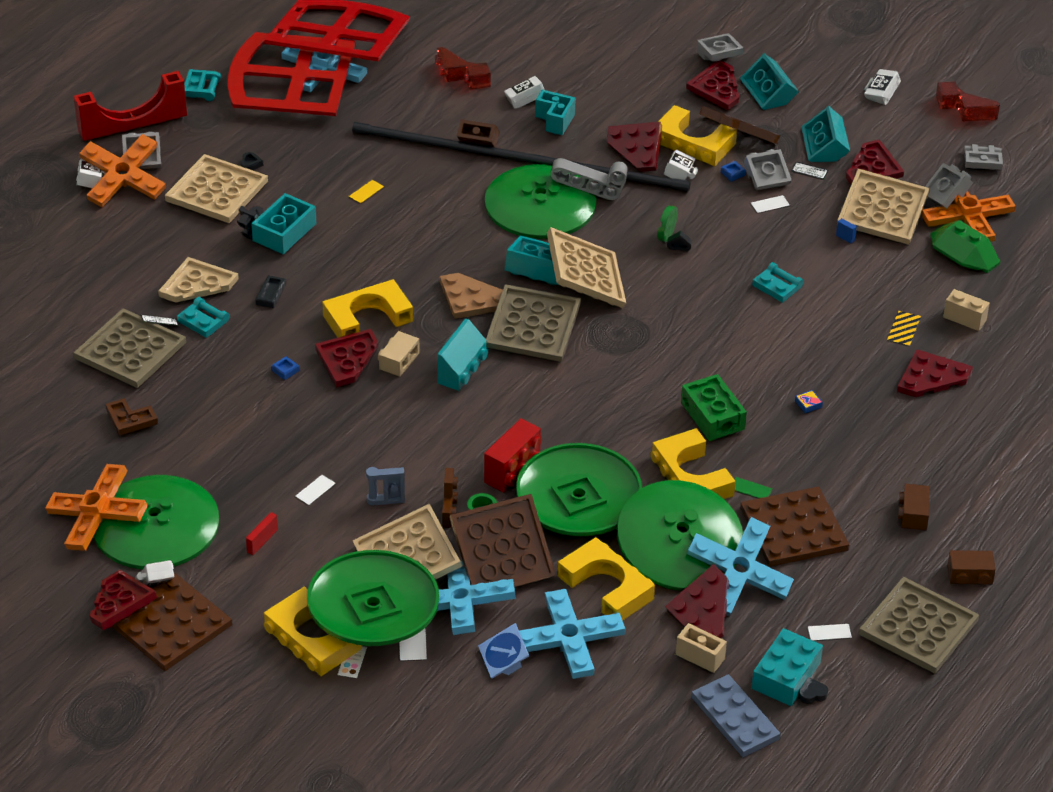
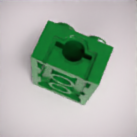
[681,374,747,441]

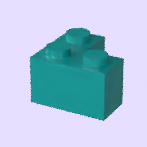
[535,90,576,135]

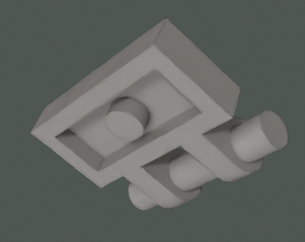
[964,144,1003,170]

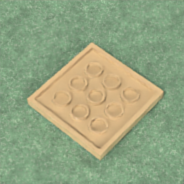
[165,154,268,223]
[837,169,930,245]
[547,227,626,308]
[353,504,462,580]

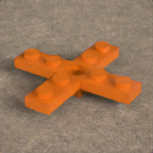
[79,134,166,208]
[921,191,1016,242]
[45,464,148,551]

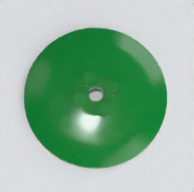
[485,164,596,239]
[516,443,642,536]
[93,475,219,570]
[617,480,743,591]
[307,550,439,646]

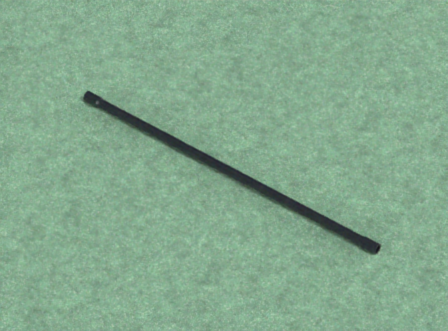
[352,122,691,192]

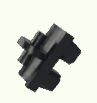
[237,205,264,240]

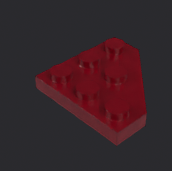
[686,60,739,110]
[607,121,662,172]
[846,139,904,185]
[315,329,378,387]
[897,349,974,397]
[665,564,729,639]
[90,570,157,630]

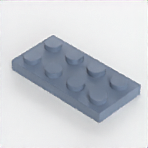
[691,674,781,757]

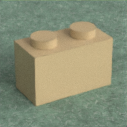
[943,289,990,331]
[378,331,420,377]
[676,623,727,673]

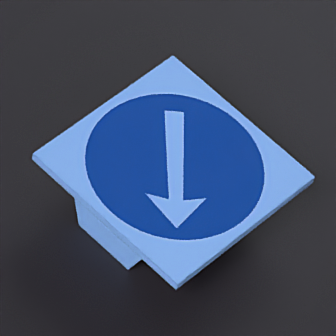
[478,623,529,679]

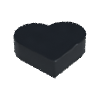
[241,152,264,170]
[667,231,692,251]
[799,677,829,703]

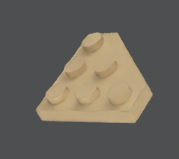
[159,257,239,302]

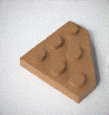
[440,273,503,319]

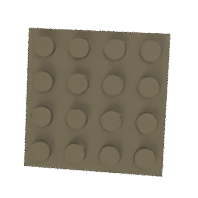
[486,284,581,362]
[74,308,186,388]
[859,577,979,674]

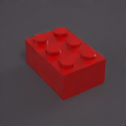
[484,418,542,493]

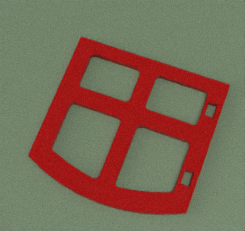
[264,0,410,61]
[228,32,356,116]

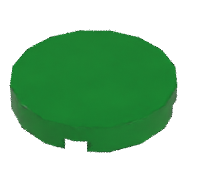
[657,205,678,243]

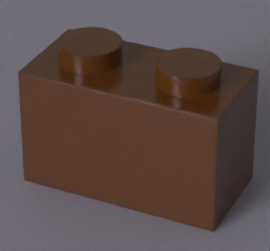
[457,119,500,148]
[898,484,930,530]
[947,550,996,584]

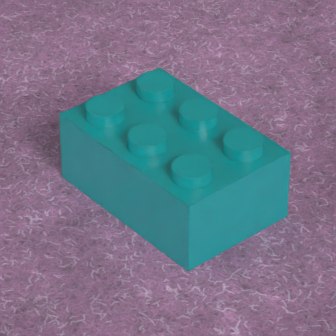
[252,193,317,254]
[751,628,823,706]

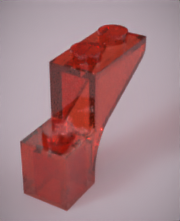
[435,47,491,90]
[936,81,1000,122]

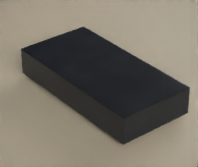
[255,275,287,308]

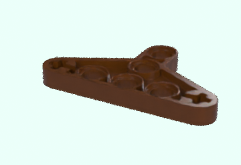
[699,106,780,144]

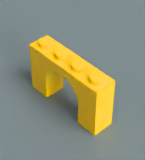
[658,105,737,166]
[322,279,413,338]
[650,428,736,499]
[557,537,655,621]
[264,586,362,676]

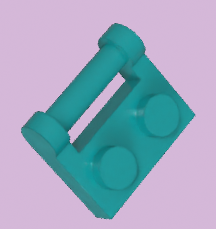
[185,69,221,101]
[752,262,804,303]
[177,297,230,338]

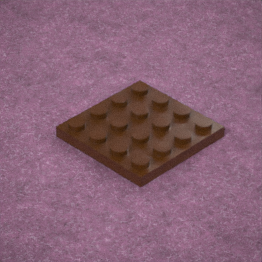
[740,486,849,567]
[449,494,556,587]
[112,573,233,671]

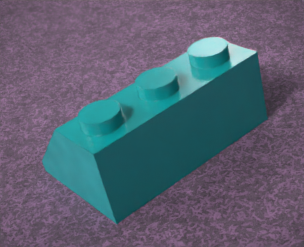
[740,53,799,110]
[801,106,850,162]
[505,235,559,285]
[437,318,488,391]

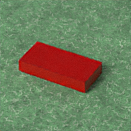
[246,512,278,555]

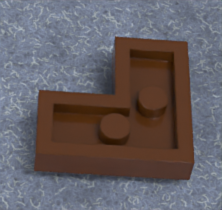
[105,398,158,436]
[442,468,458,528]

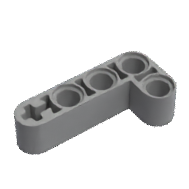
[551,158,628,200]

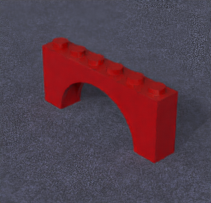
[74,71,187,141]

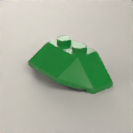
[930,220,1001,273]

